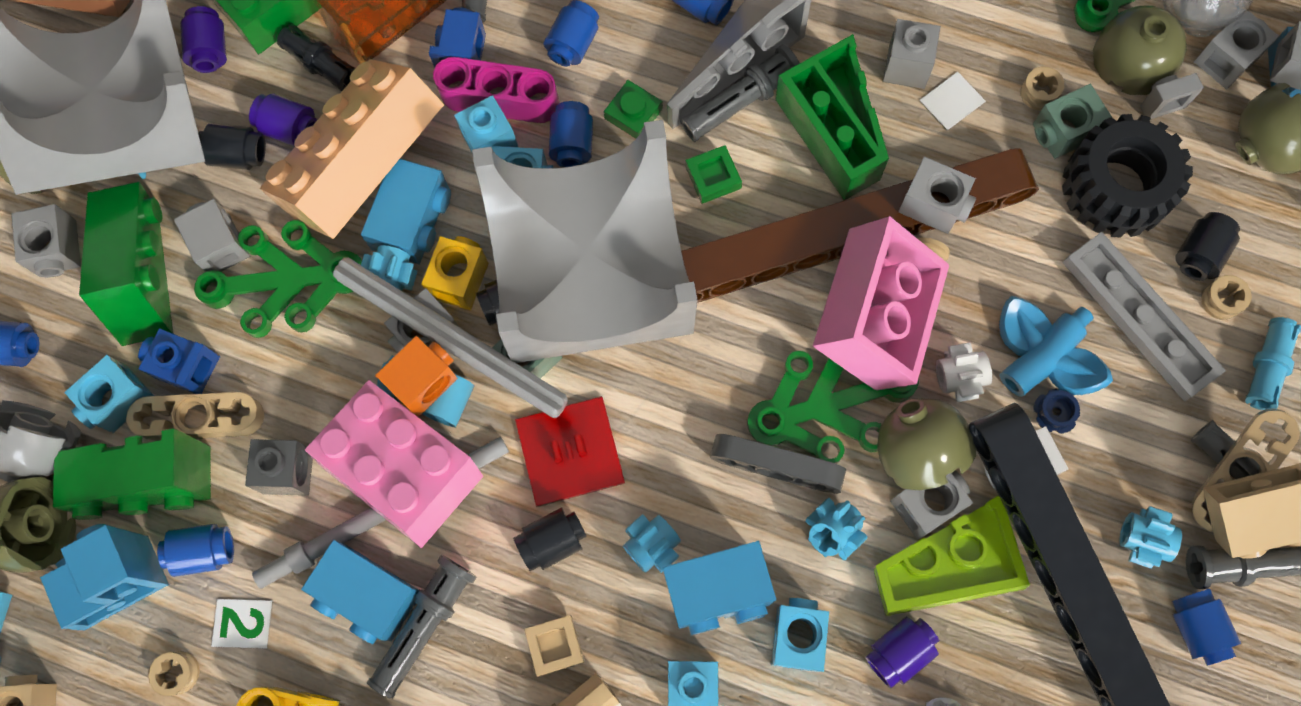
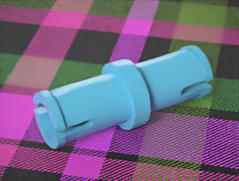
[1245,317,1301,410]

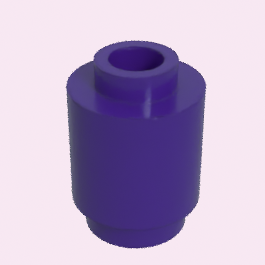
[180,6,227,73]
[249,93,317,147]
[865,616,940,689]

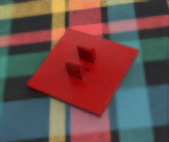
[515,396,625,507]

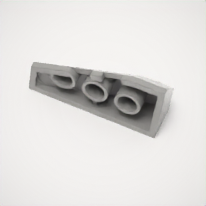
[667,0,811,129]

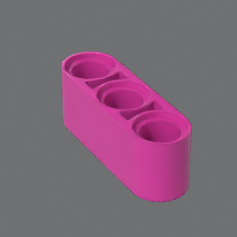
[433,57,560,123]

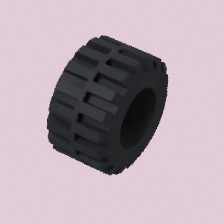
[1062,114,1193,238]

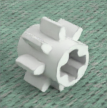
[936,342,992,402]

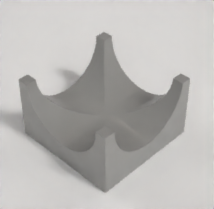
[0,0,205,195]
[472,120,698,363]

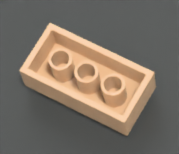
[259,59,444,239]

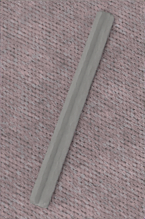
[333,258,568,418]

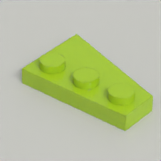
[874,495,1030,616]

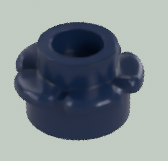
[1033,389,1080,434]

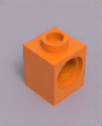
[375,336,458,417]

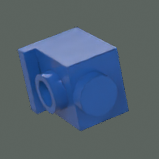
[428,7,486,68]
[138,329,220,394]

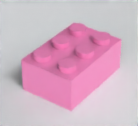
[813,216,949,390]
[305,380,483,548]

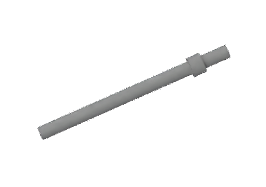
[252,436,509,589]

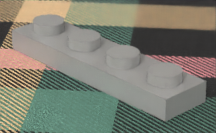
[1063,232,1226,402]

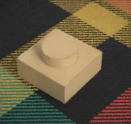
[524,615,585,677]

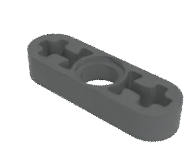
[710,434,846,494]

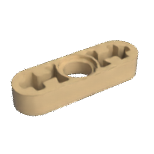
[126,392,264,440]
[1192,408,1300,531]

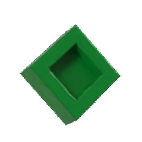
[604,80,663,139]
[685,145,742,204]

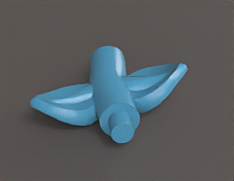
[999,296,1113,397]

